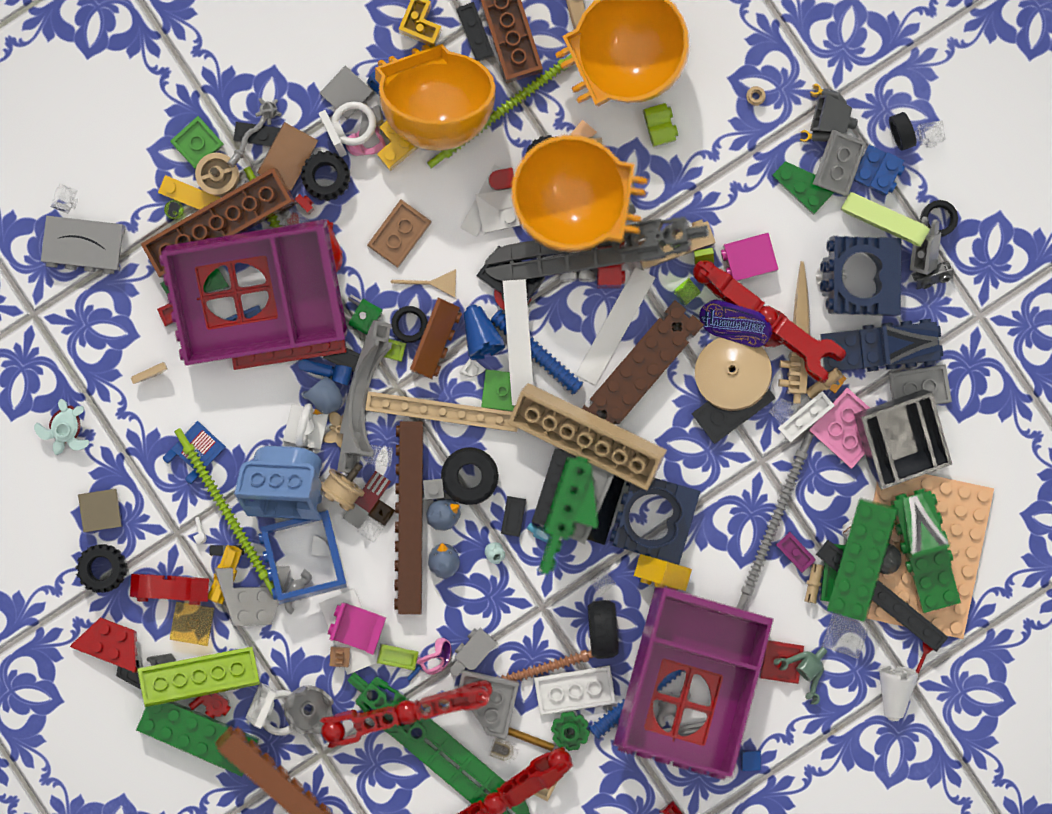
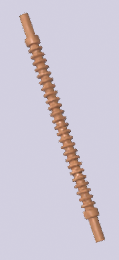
[422,650,593,708]

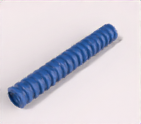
[490,309,583,395]
[589,670,685,740]

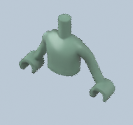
[774,647,828,705]

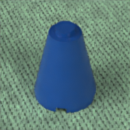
[464,305,505,360]

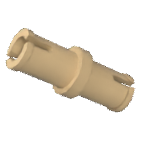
[807,368,843,399]
[804,564,824,604]

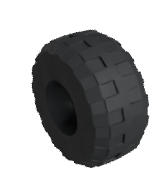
[441,447,499,505]
[588,600,619,659]

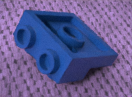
[854,144,905,196]

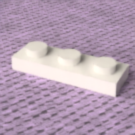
[778,391,835,443]

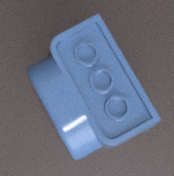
[234,446,322,520]

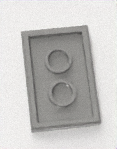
[813,130,867,197]
[888,364,952,405]

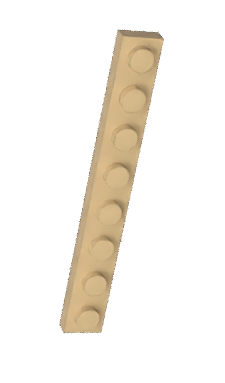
[365,391,518,432]

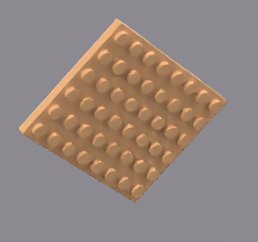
[867,474,994,639]

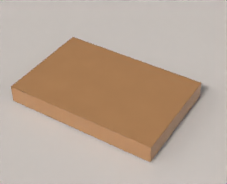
[257,122,318,191]
[367,199,432,268]

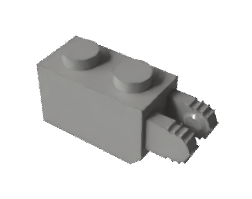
[910,216,941,275]
[450,627,498,676]

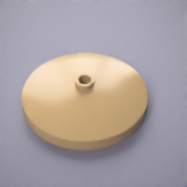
[695,337,772,411]

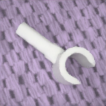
[193,517,207,545]

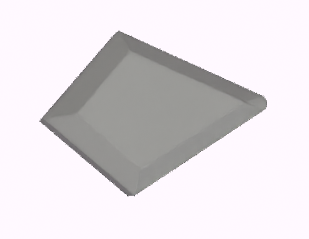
[359,105,383,136]

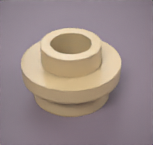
[746,86,766,106]

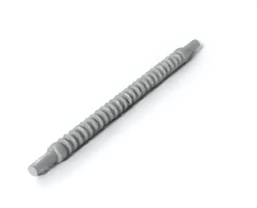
[736,432,813,610]

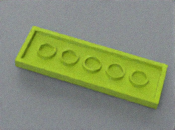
[138,647,260,707]

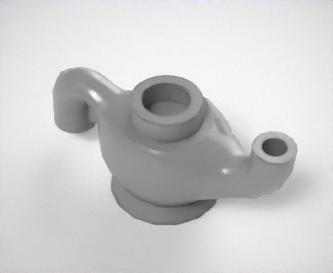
[283,569,312,615]
[657,690,691,728]

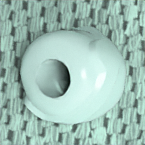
[485,542,505,564]

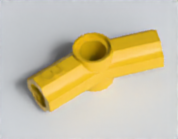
[208,545,243,605]

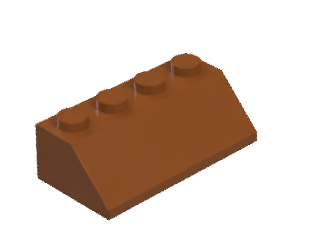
[410,298,462,380]

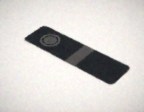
[210,545,244,556]

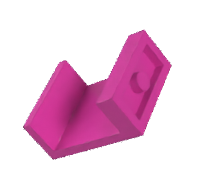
[720,233,778,281]
[328,602,387,655]

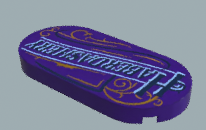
[699,300,772,347]

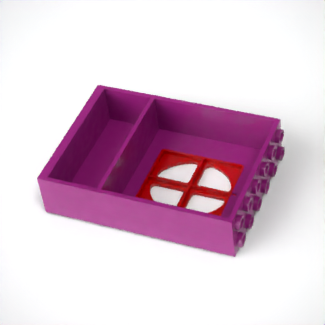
[160,219,348,366]
[613,587,774,780]

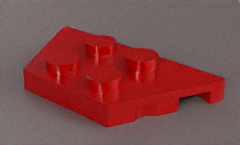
[70,617,138,673]

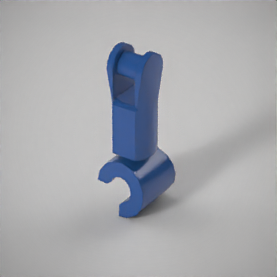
[298,359,352,385]

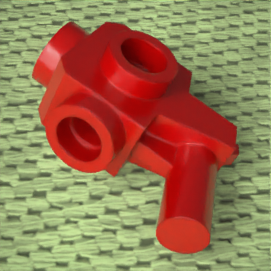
[188,693,231,719]

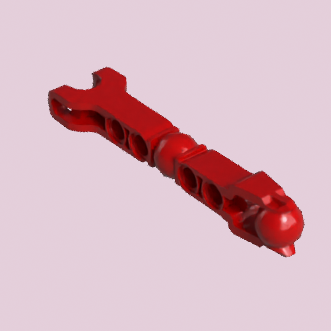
[693,260,846,383]
[320,680,492,748]
[458,747,573,814]

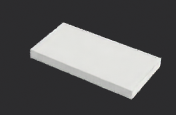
[319,589,379,675]
[534,665,616,716]

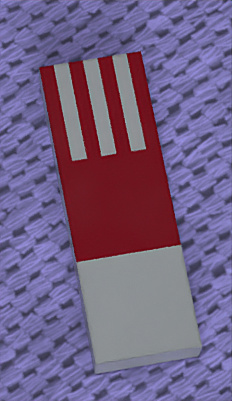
[343,471,392,529]

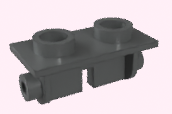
[912,262,954,290]

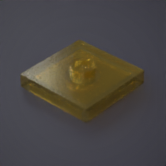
[169,601,215,646]

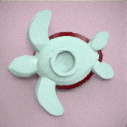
[34,399,89,455]

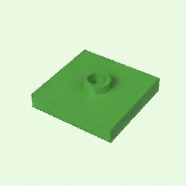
[170,116,224,170]
[481,369,515,411]

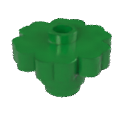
[551,711,590,751]

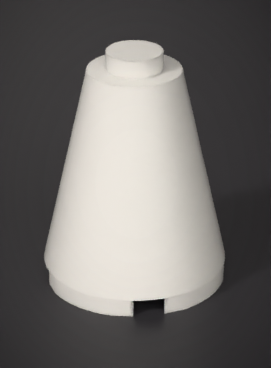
[879,666,918,721]

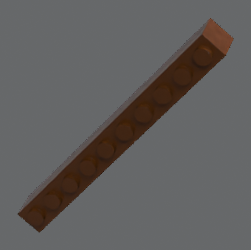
[394,421,424,614]

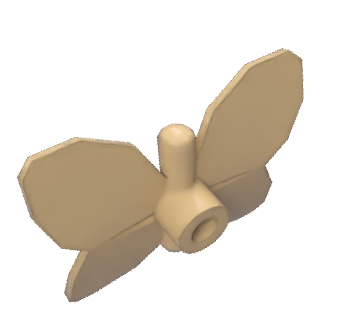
[323,412,343,448]

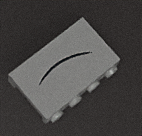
[41,216,125,274]

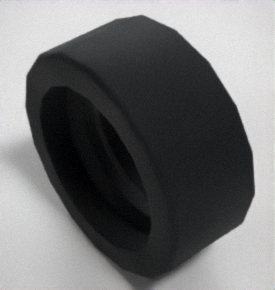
[889,112,917,151]
[920,200,958,237]
[391,306,428,343]

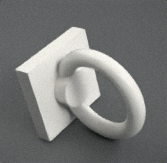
[319,102,376,157]
[283,403,329,450]
[245,682,304,736]

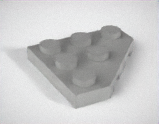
[458,670,519,739]

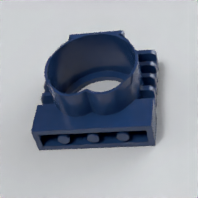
[820,236,901,316]
[610,478,700,565]

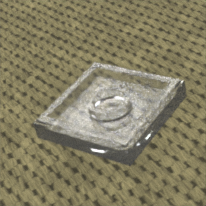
[822,613,871,659]

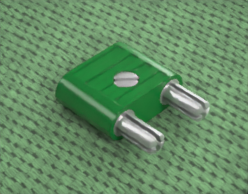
[344,294,383,336]

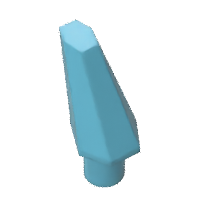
[527,523,549,543]

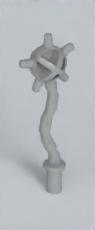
[227,98,282,167]

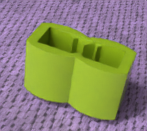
[643,103,678,147]

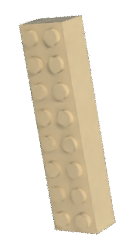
[508,383,667,490]

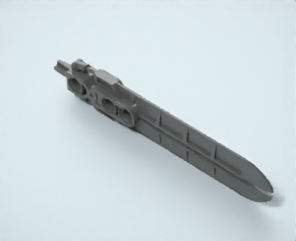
[485,217,709,281]

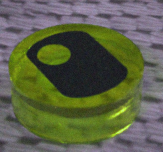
[164,200,184,220]

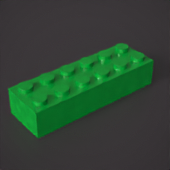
[827,498,899,622]
[136,701,260,776]

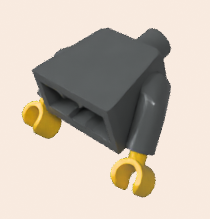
[800,84,858,142]

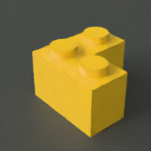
[399,0,442,47]
[377,121,419,171]
[634,554,692,591]

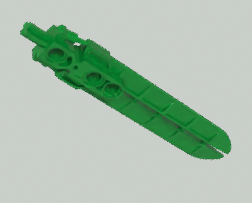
[347,672,530,814]

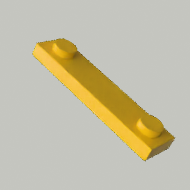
[158,175,220,210]

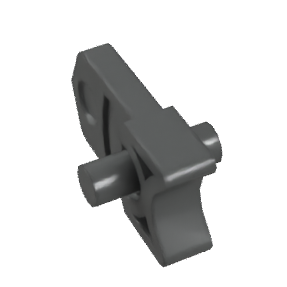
[146,653,176,666]

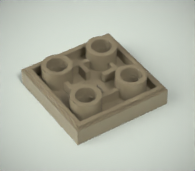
[78,489,122,533]

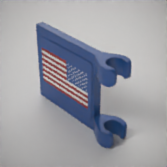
[163,421,226,484]

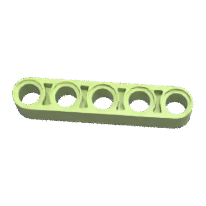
[841,192,930,247]

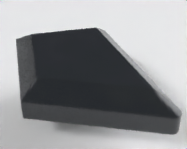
[116,660,141,689]

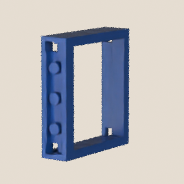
[258,510,347,604]

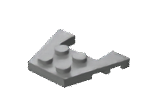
[214,566,290,626]

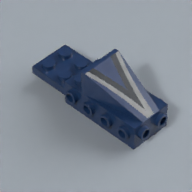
[820,319,943,372]

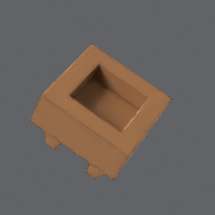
[329,646,350,667]

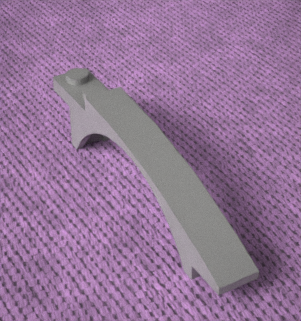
[337,320,392,474]

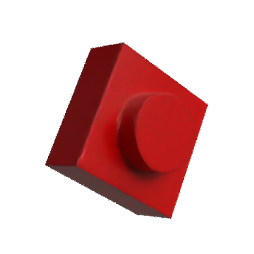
[294,194,315,215]

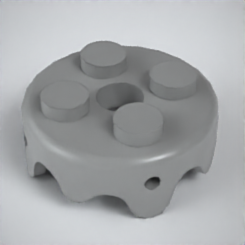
[284,685,334,735]

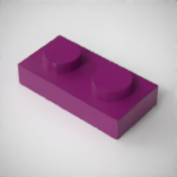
[775,532,816,573]

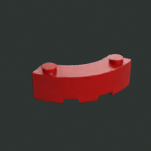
[130,574,209,605]

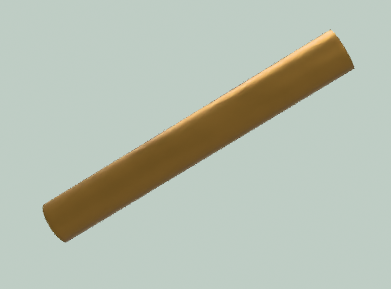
[507,727,555,751]

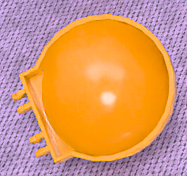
[555,0,690,107]
[375,44,496,151]
[512,135,648,252]

